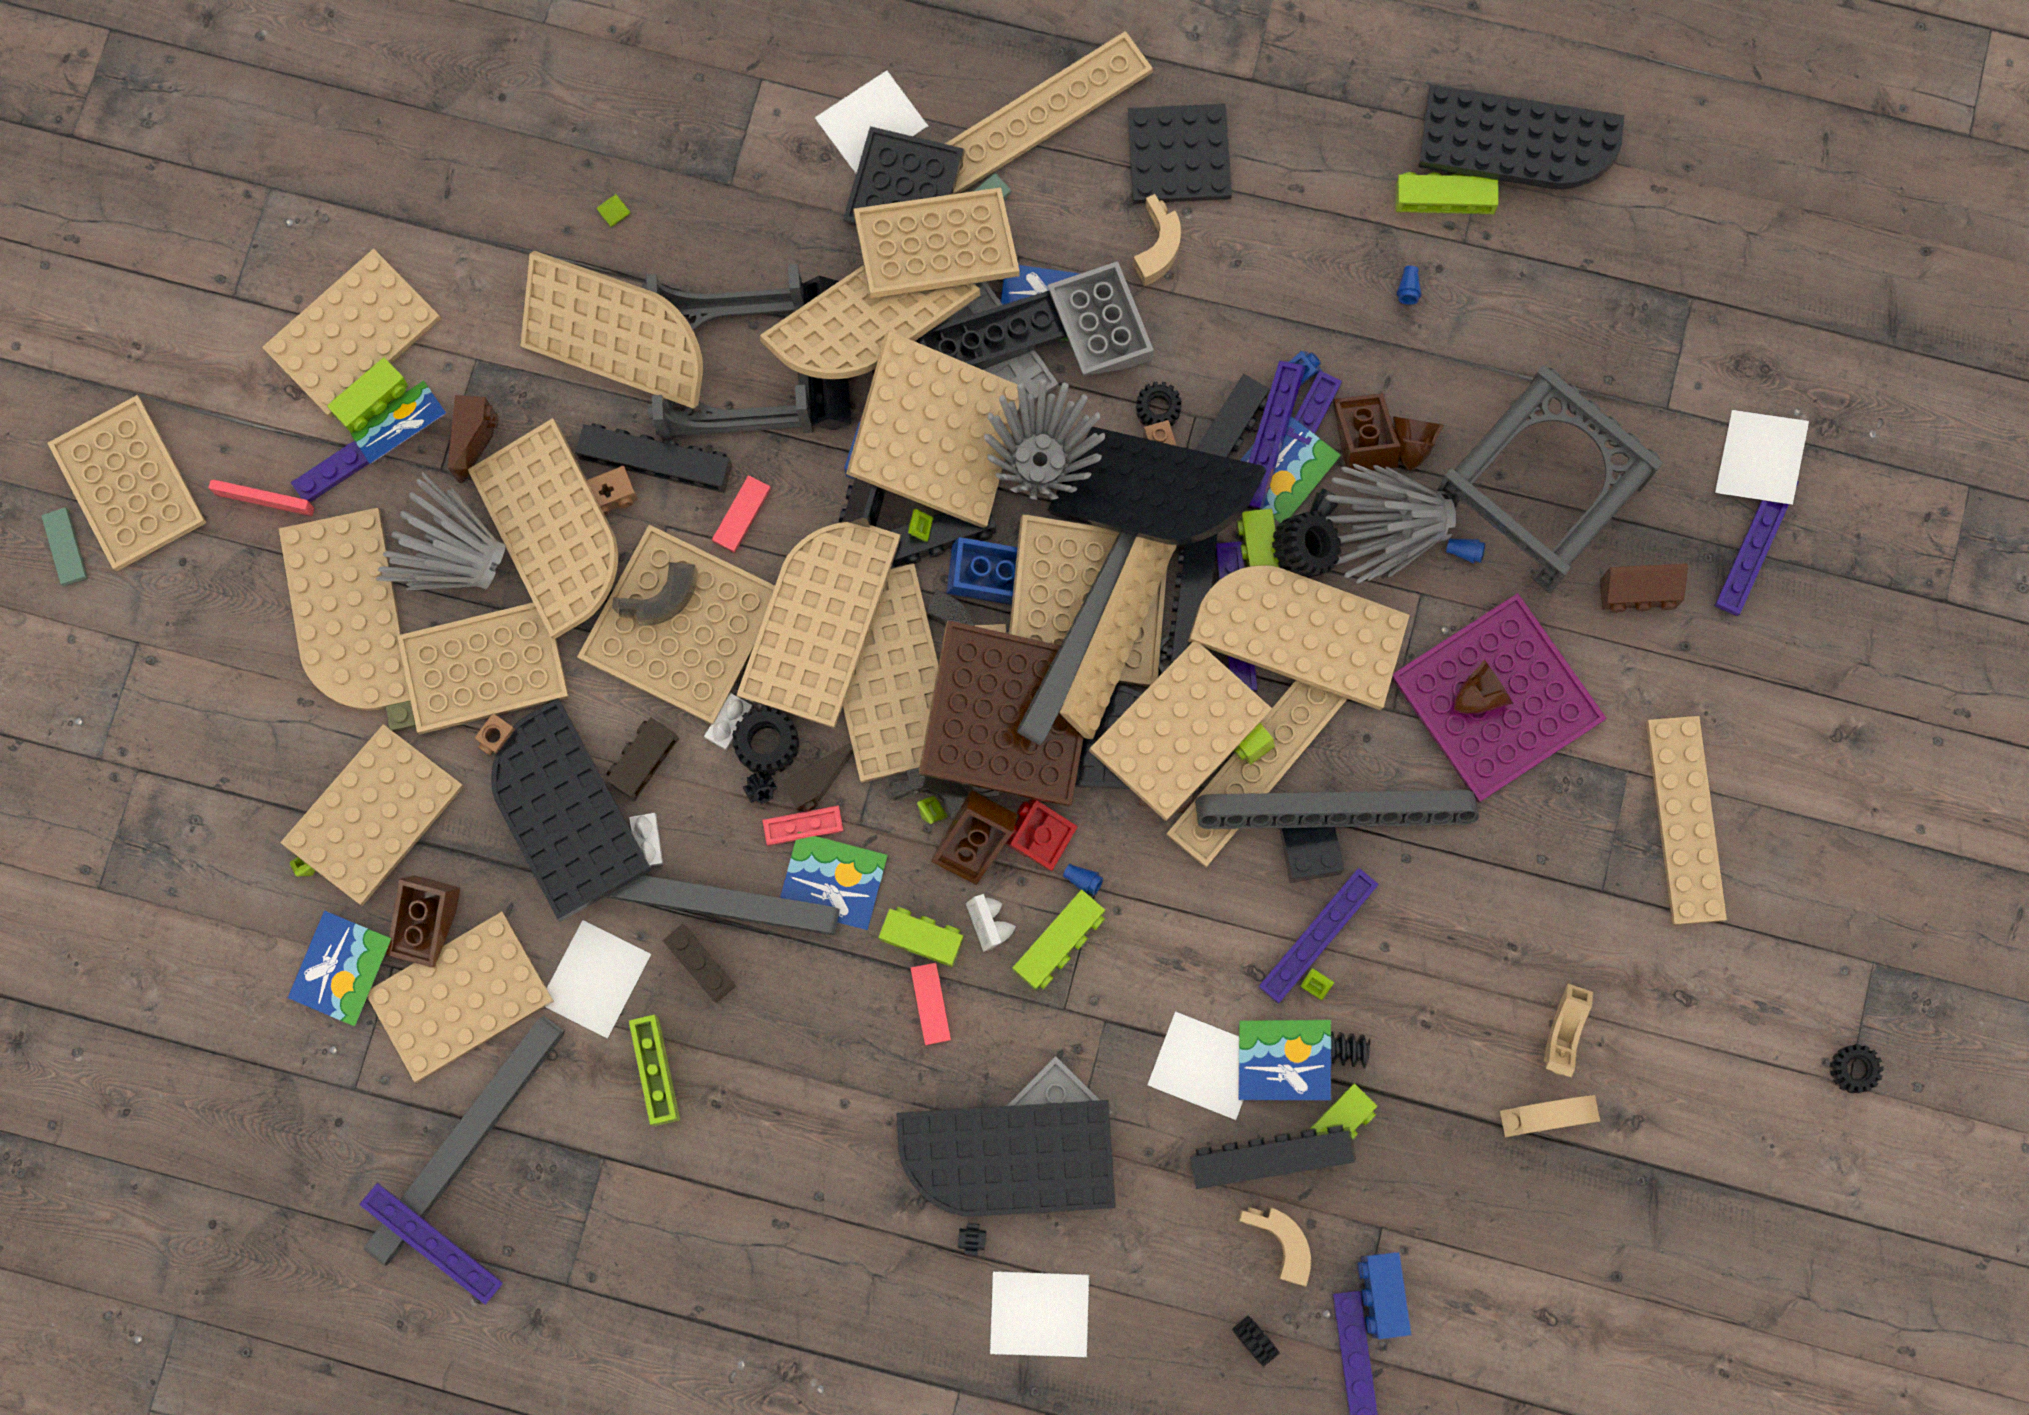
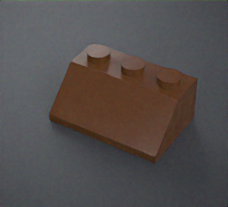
[1600,563,1688,613]

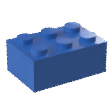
[946,537,1018,605]
[1357,1252,1411,1339]

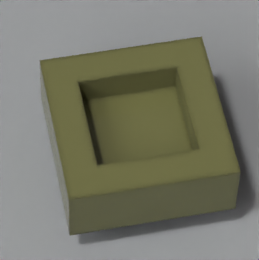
[386,701,416,732]

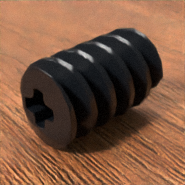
[1331,1031,1370,1069]

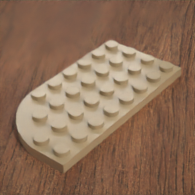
[520,251,703,408]
[760,265,980,379]
[468,418,618,639]
[279,508,410,711]
[737,522,901,729]
[843,564,938,783]
[1188,565,1410,710]

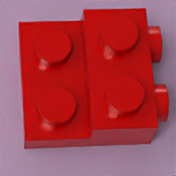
[1005,799,1078,871]

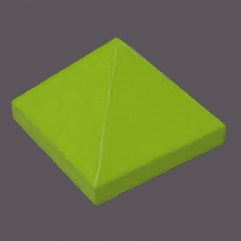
[596,194,631,227]
[908,509,933,542]
[917,796,948,824]
[290,857,315,877]
[1300,968,1335,1000]

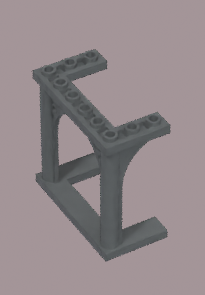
[642,264,813,443]
[1437,365,1663,594]

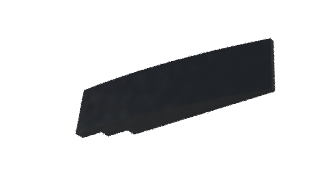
[872,290,1067,376]

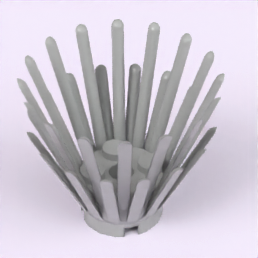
[984,379,1105,500]
[1325,464,1456,584]
[376,472,506,590]

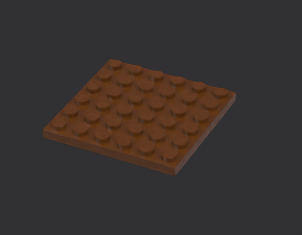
[918,620,1083,806]

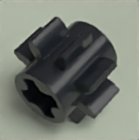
[743,771,777,805]
[958,1223,986,1256]

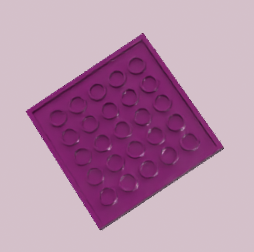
[1392,593,1607,803]

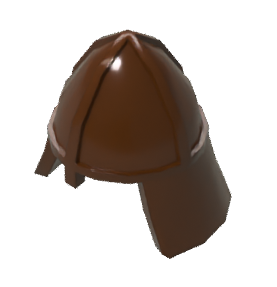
[1393,416,1444,471]
[1454,659,1514,714]

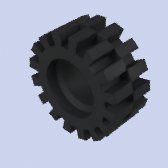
[1136,381,1182,426]
[1830,1044,1884,1093]
[1232,1315,1280,1368]

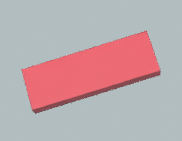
[712,475,771,553]
[762,805,844,846]
[911,963,951,1046]

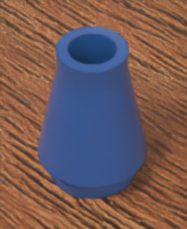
[1397,266,1422,305]
[1446,538,1486,564]
[1063,863,1103,896]

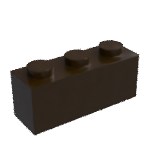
[606,717,679,801]
[663,924,736,1003]

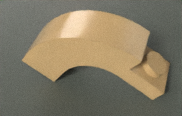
[1133,194,1181,287]
[1543,984,1593,1077]
[1500,1095,1600,1137]
[1238,1207,1311,1286]

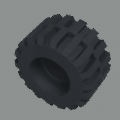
[1272,511,1341,578]
[732,707,799,775]

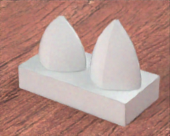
[704,693,753,751]
[629,813,664,867]
[966,894,1016,952]

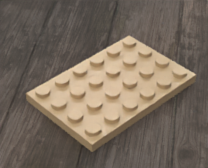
[854,187,1020,298]
[262,249,441,418]
[48,395,207,572]
[397,603,569,735]
[1089,641,1272,821]
[280,724,464,907]
[367,912,554,1083]

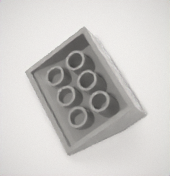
[1048,261,1154,376]

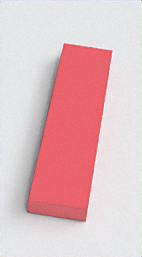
[208,480,314,516]

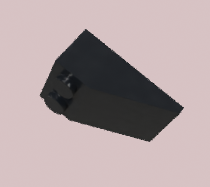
[839,478,886,528]
[1280,827,1344,883]

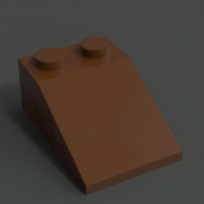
[1333,393,1400,474]
[448,395,498,483]
[931,791,1017,885]
[386,875,460,968]

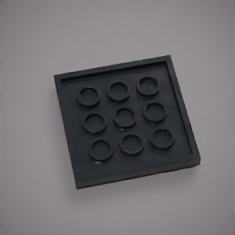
[1128,103,1232,204]
[843,126,965,225]

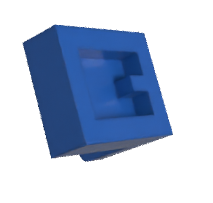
[1289,351,1322,386]

